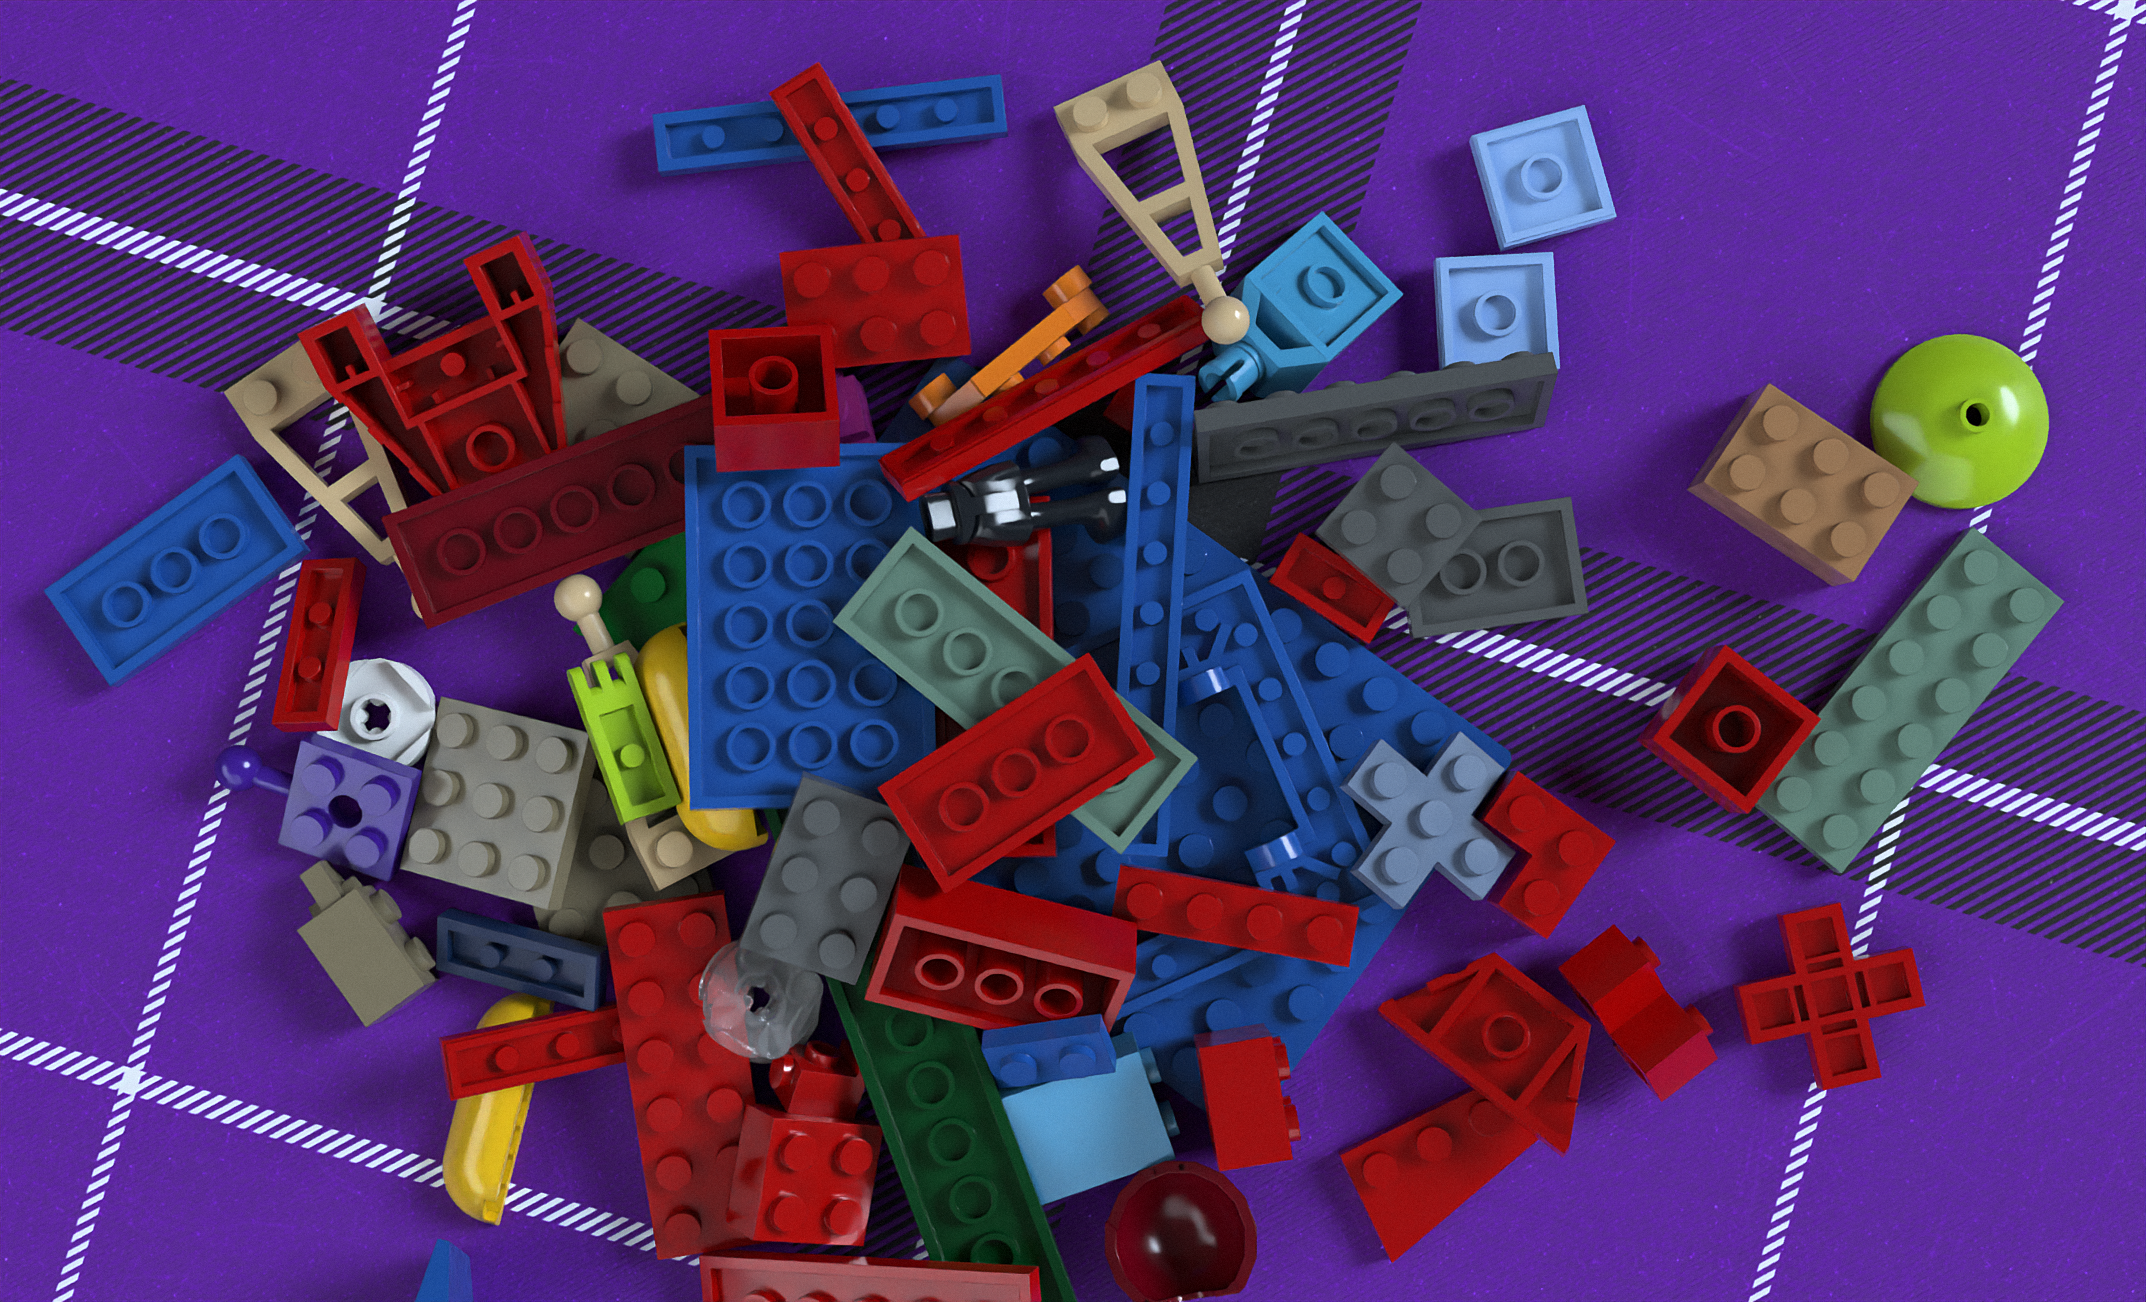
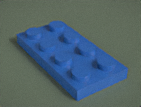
[43,454,311,687]

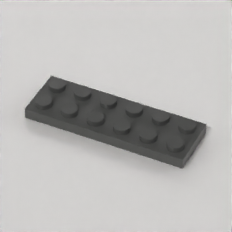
[1193,351,1558,484]

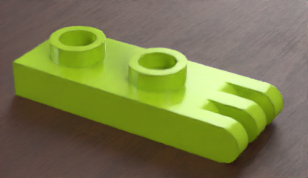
[567,651,682,825]

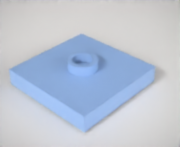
[1469,105,1617,252]
[1433,252,1560,371]

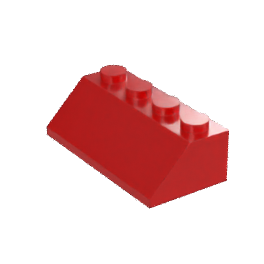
[864,863,1137,1033]

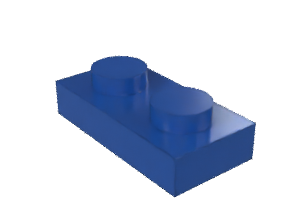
[981,1014,1116,1089]

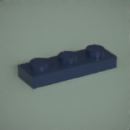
[436,907,608,1012]

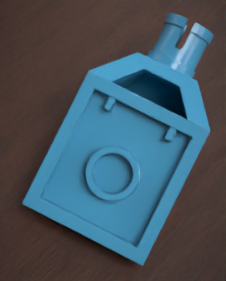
[1198,211,1404,402]

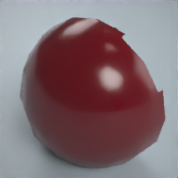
[1104,1161,1257,1302]

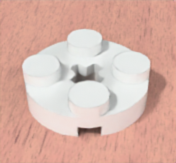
[317,658,438,767]

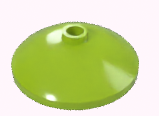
[1870,334,2049,509]

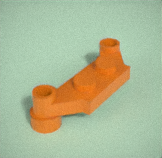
[908,265,1111,427]

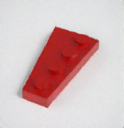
[1338,1087,1579,1263]

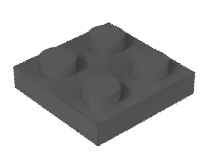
[1314,441,1484,610]

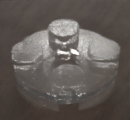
[698,940,823,1059]

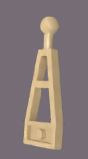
[1054,60,1250,345]
[224,340,423,619]
[554,574,737,892]

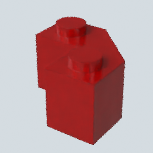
[1558,924,1718,1102]

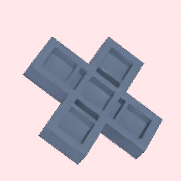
[1339,731,1516,909]

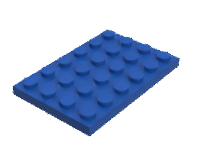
[684,443,936,811]

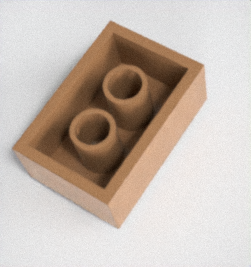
[1686,383,1920,586]

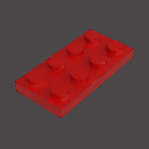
[878,652,1156,894]

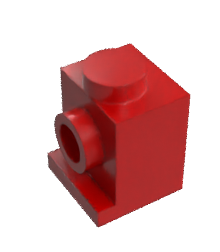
[769,1039,866,1120]

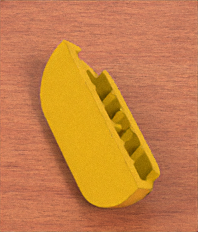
[633,622,768,851]
[442,992,555,1226]

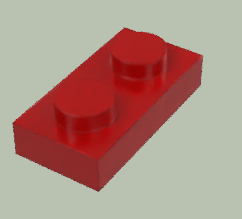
[1268,532,1395,645]

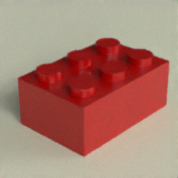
[779,233,973,368]

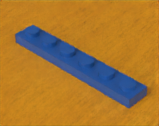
[652,74,1008,177]

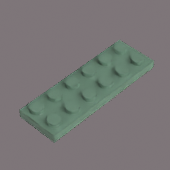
[833,526,1198,854]
[1755,527,2065,873]

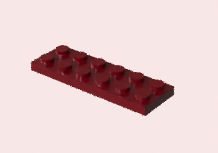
[381,393,715,630]

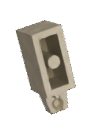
[297,860,440,1027]

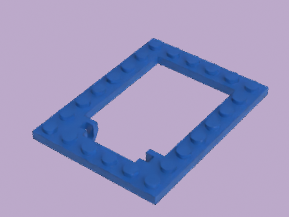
[909,568,1385,1042]

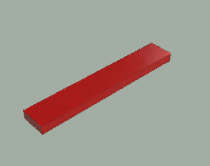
[878,295,1209,503]

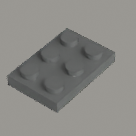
[1406,497,1589,639]
[739,771,911,985]

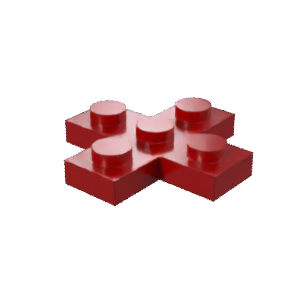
[1732,901,1926,1090]

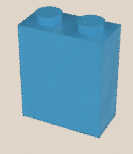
[999,1031,1180,1205]

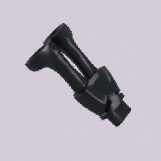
[919,435,1127,547]

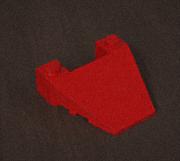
[297,230,569,497]

